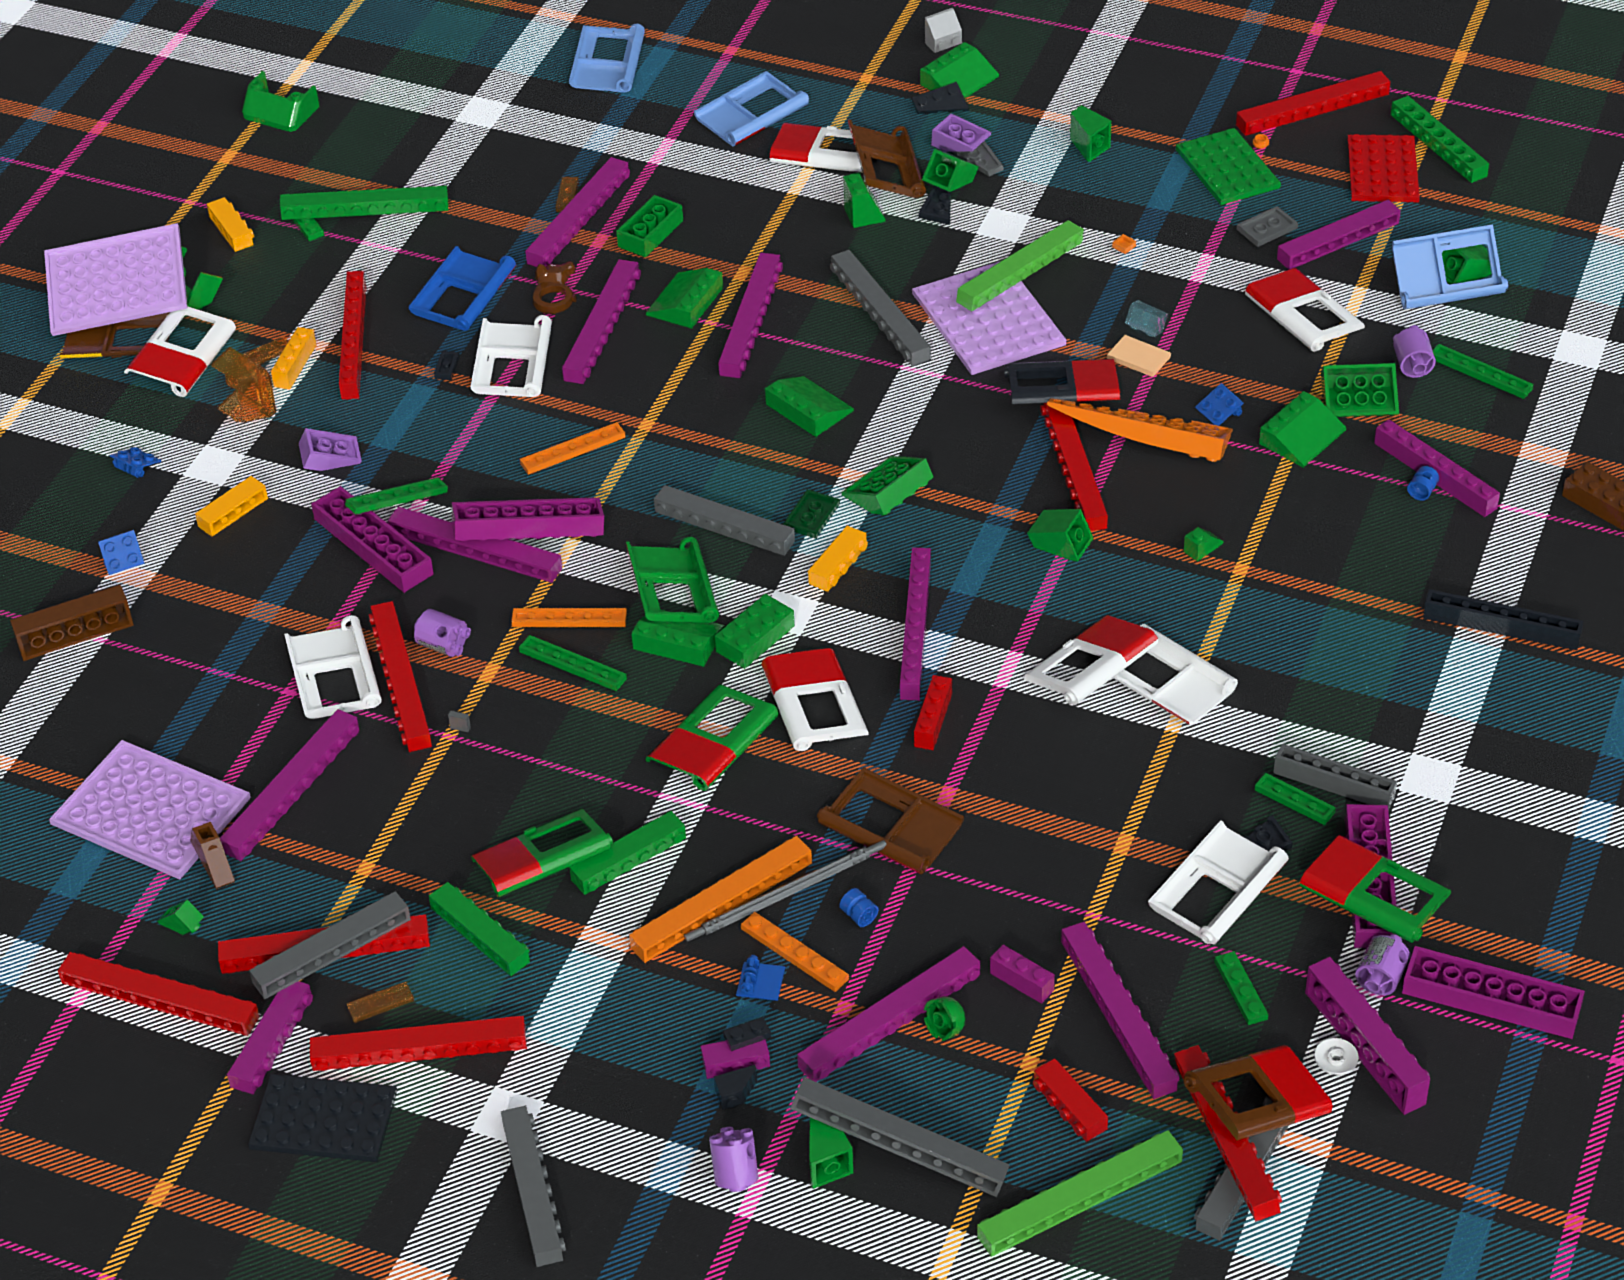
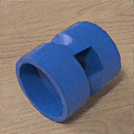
[1407,466,1439,501]
[840,888,879,927]

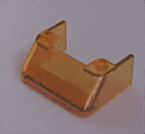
[211,347,276,423]

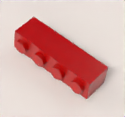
[914,675,952,750]
[1033,1058,1108,1142]

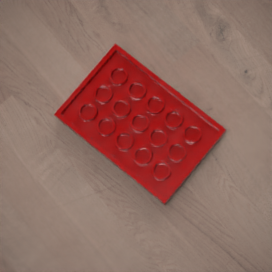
[1347,134,1420,202]

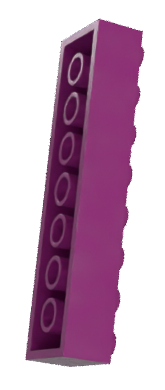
[311,486,433,593]
[452,497,604,541]
[1345,804,1397,948]
[1402,946,1585,1039]
[1305,957,1430,1115]

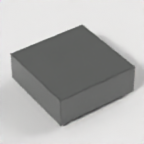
[448,711,471,732]

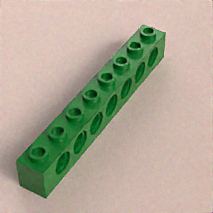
[1391,96,1489,183]

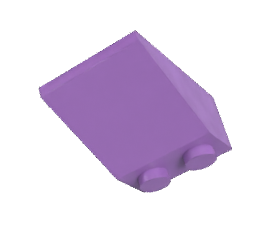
[932,114,991,152]
[299,428,361,471]

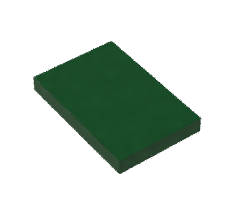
[783,489,840,539]

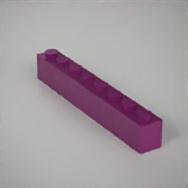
[1277,200,1401,270]
[1374,419,1500,517]

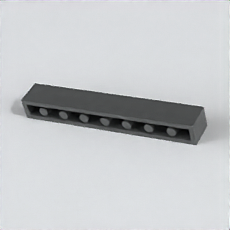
[654,485,795,556]
[249,891,411,999]
[1194,1095,1289,1241]
[500,1105,566,1267]

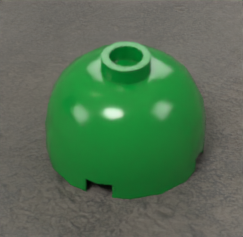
[924,996,965,1041]

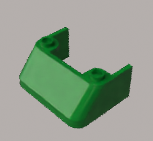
[242,71,319,132]
[181,246,223,317]

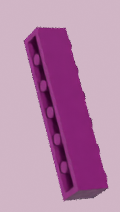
[227,981,313,1094]

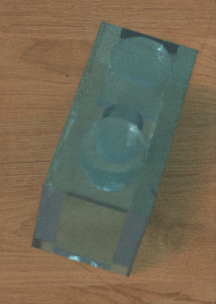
[1125,300,1168,337]

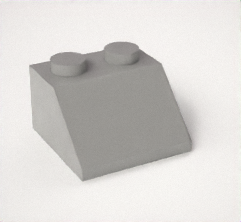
[925,8,962,53]

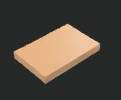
[1107,335,1171,377]

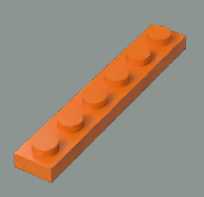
[520,422,625,475]
[512,608,627,627]
[741,912,849,992]

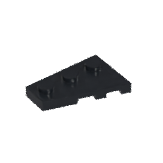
[912,82,969,114]
[918,185,951,225]
[1244,815,1293,853]

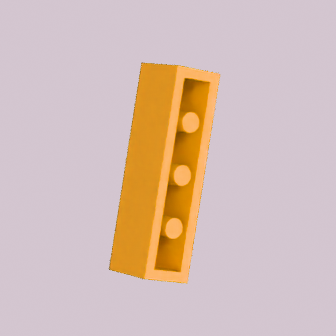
[207,197,254,252]
[271,327,317,390]
[195,476,268,536]
[808,525,868,592]

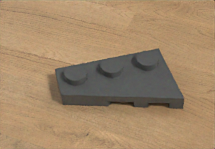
[953,141,1004,176]

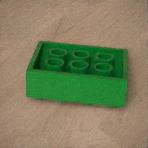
[920,42,999,99]
[646,268,723,329]
[1321,363,1399,417]
[765,376,854,437]
[1259,391,1347,467]
[841,456,933,515]
[632,609,725,667]

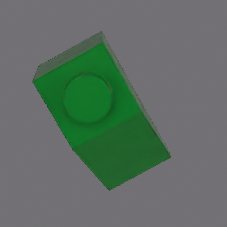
[1184,527,1223,562]
[157,899,204,935]

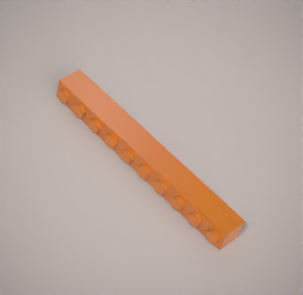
[629,836,812,963]

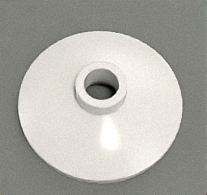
[1314,1038,1359,1075]

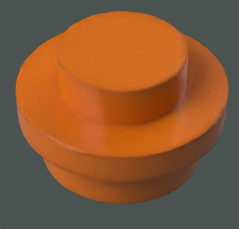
[1253,134,1269,149]

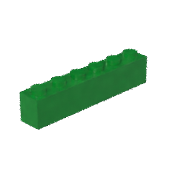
[569,811,686,895]
[429,882,530,976]

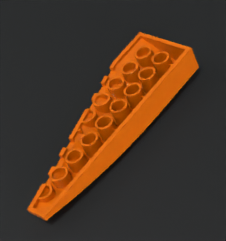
[1047,398,1233,462]

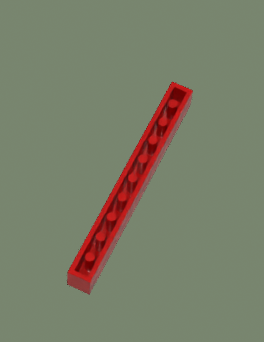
[1236,71,1391,136]
[339,271,366,400]
[1040,403,1108,531]
[368,601,432,752]
[218,914,430,974]
[58,952,260,1036]
[310,1016,527,1071]
[1174,1045,1282,1222]

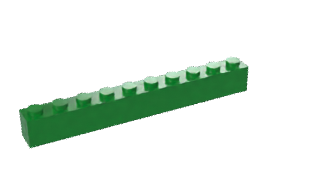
[280,186,449,220]

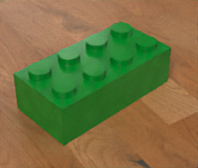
[616,195,683,258]
[715,593,795,669]

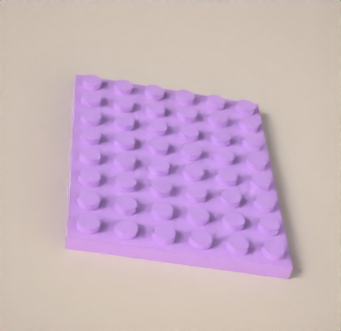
[44,223,188,336]
[912,261,1066,375]
[49,740,251,880]

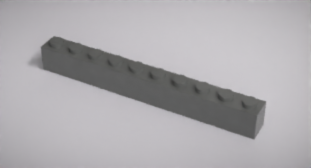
[830,250,931,366]
[790,1077,1009,1197]

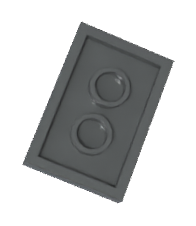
[1237,206,1298,247]

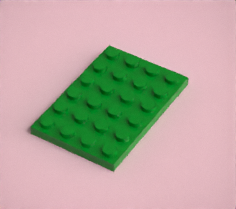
[1176,128,1281,205]

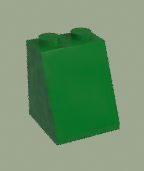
[1070,105,1112,162]
[922,149,979,192]
[843,173,885,228]
[1442,243,1491,285]
[1027,509,1094,562]
[810,1117,853,1189]

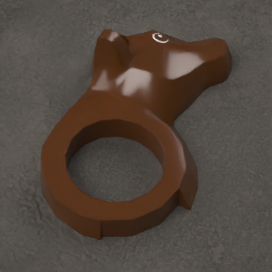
[533,261,577,314]

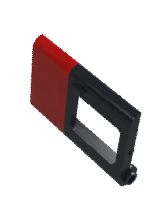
[1004,359,1120,404]

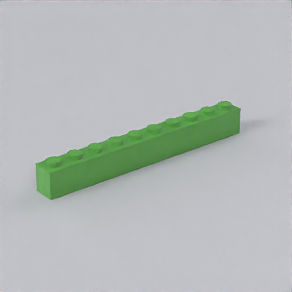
[956,220,1084,311]
[977,1130,1183,1257]

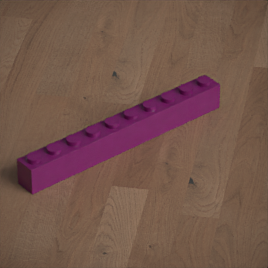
[525,157,630,267]
[719,253,783,378]
[562,259,641,384]
[387,506,562,583]
[900,547,931,701]
[220,709,359,861]
[1061,922,1179,1099]
[797,946,980,1082]

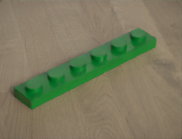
[1433,344,1533,399]
[345,477,448,514]
[519,635,627,691]

